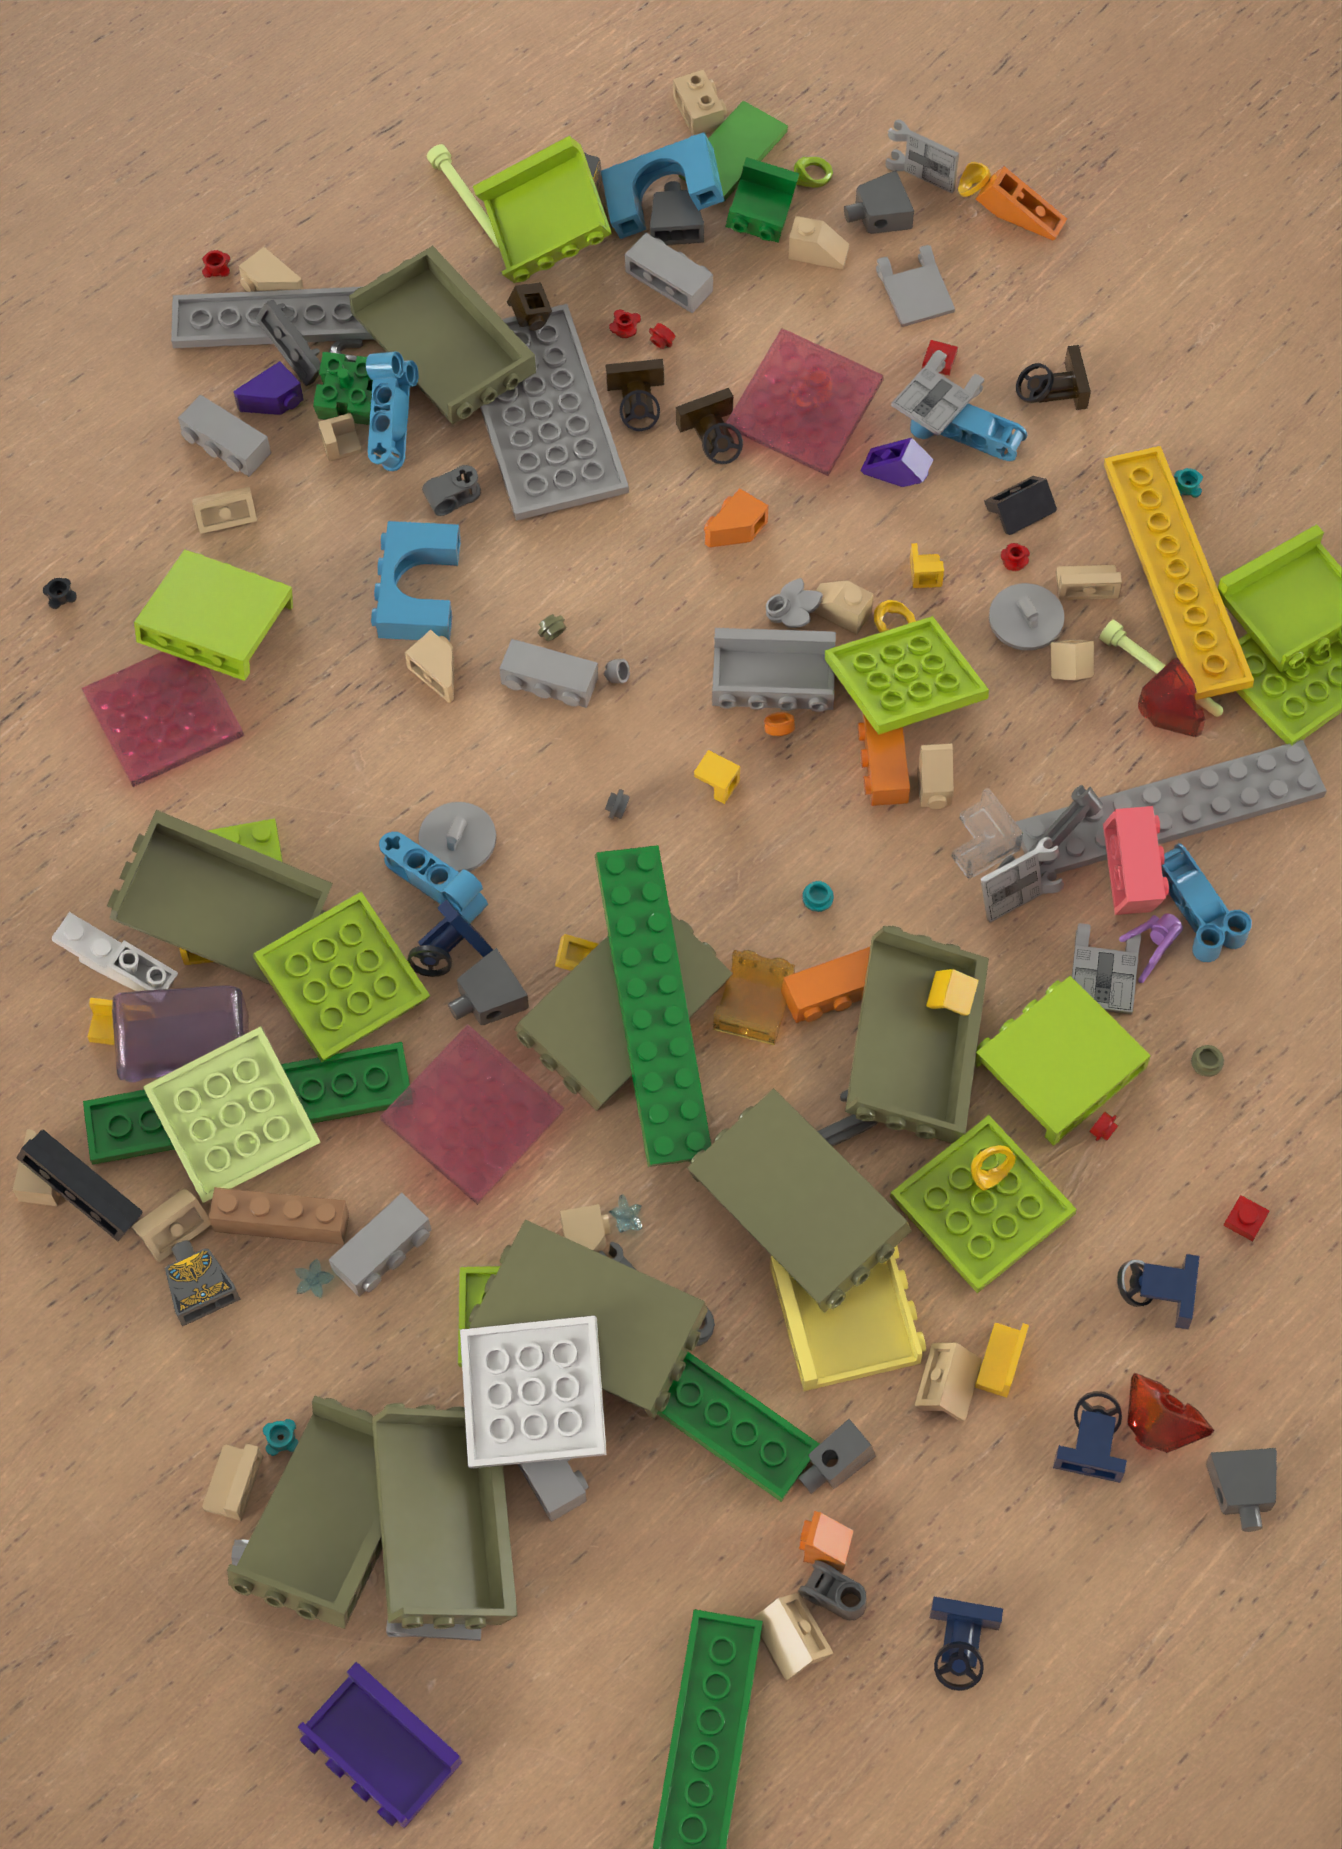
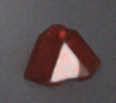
[1138,657,1206,737]
[1127,1373,1214,1453]

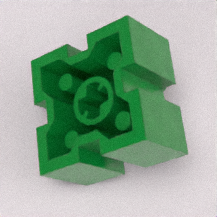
[313,352,373,425]

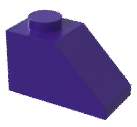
[233,361,304,415]
[860,437,934,487]

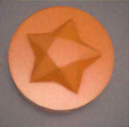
[764,712,795,736]

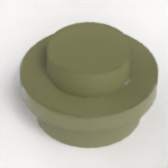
[538,614,567,641]
[1191,1045,1224,1077]

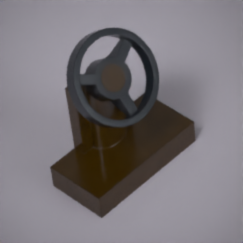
[1016,345,1091,410]
[605,359,664,431]
[676,388,743,464]

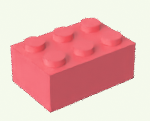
[1103,806,1169,915]

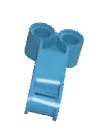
[366,351,419,472]
[910,404,1028,461]
[379,831,488,924]
[1161,843,1252,962]

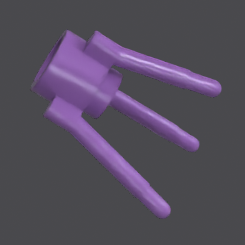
[1119,914,1183,983]

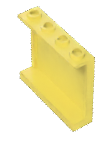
[770,1246,926,1391]

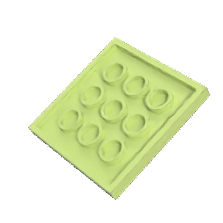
[143,1026,321,1203]

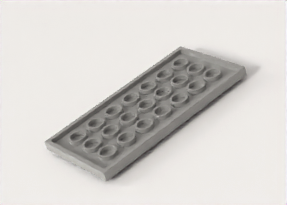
[480,304,629,521]

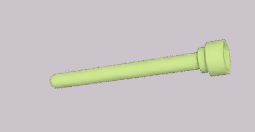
[427,144,499,248]
[1099,619,1223,717]

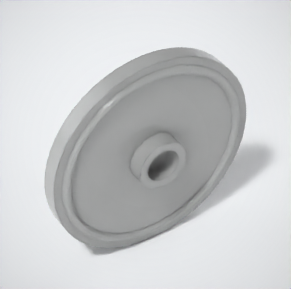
[989,583,1064,651]
[419,802,496,872]

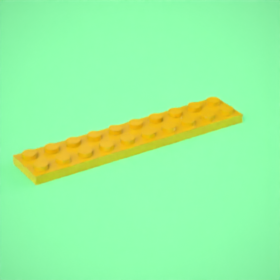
[1104,446,1254,701]

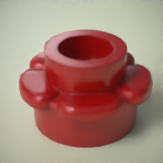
[649,323,676,349]
[1001,543,1030,571]
[1089,1112,1118,1141]

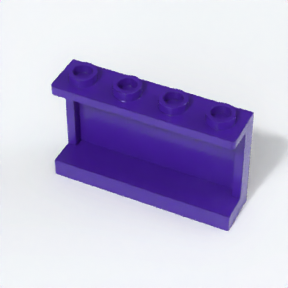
[298,1662,462,1828]

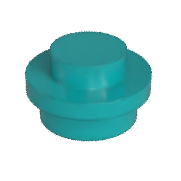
[802,881,834,912]

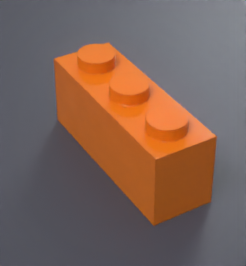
[858,714,910,806]
[781,947,870,1023]

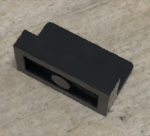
[984,476,1057,535]

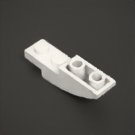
[52,912,178,1000]

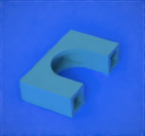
[601,132,724,239]
[371,521,461,641]

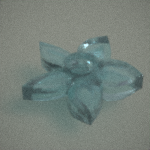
[609,1194,642,1233]
[295,1259,334,1298]

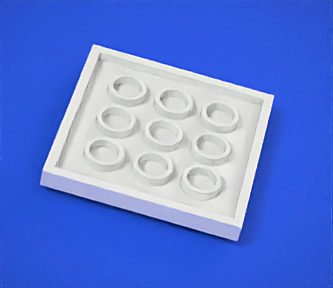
[460,1316,607,1469]

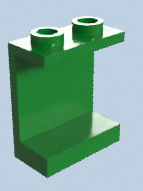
[725,157,800,243]

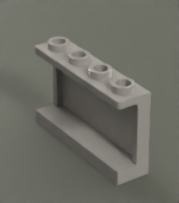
[712,628,836,712]

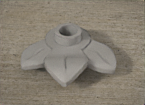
[766,578,823,628]

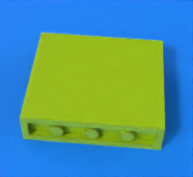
[473,136,612,283]
[1218,524,1342,673]
[134,549,293,681]
[975,976,1151,1146]

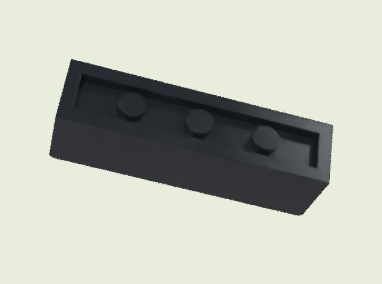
[16,1130,143,1242]

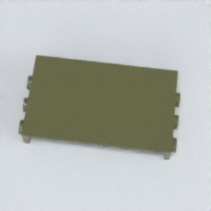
[349,245,536,425]
[107,810,333,985]
[514,906,733,1111]
[845,926,989,1143]
[687,1088,912,1313]
[469,1220,708,1419]
[227,1396,382,1629]
[372,1403,518,1630]

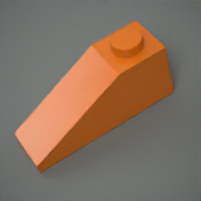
[976,166,1067,241]

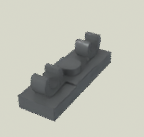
[255,300,321,386]

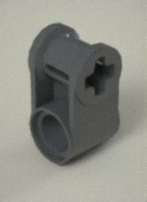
[422,465,481,516]
[798,1560,866,1621]

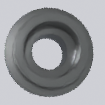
[605,789,630,819]

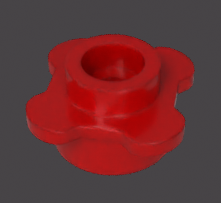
[202,250,231,278]
[609,309,641,338]

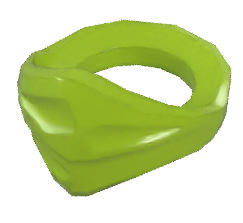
[794,157,833,188]

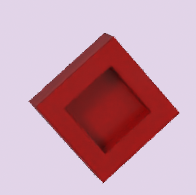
[922,340,958,376]
[1223,1195,1270,1242]

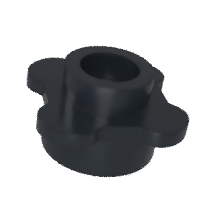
[43,578,77,609]

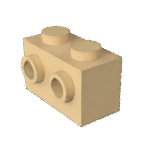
[673,70,727,136]

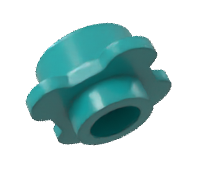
[1174,468,1203,498]
[263,1419,299,1456]

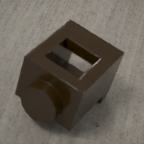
[507,282,552,331]

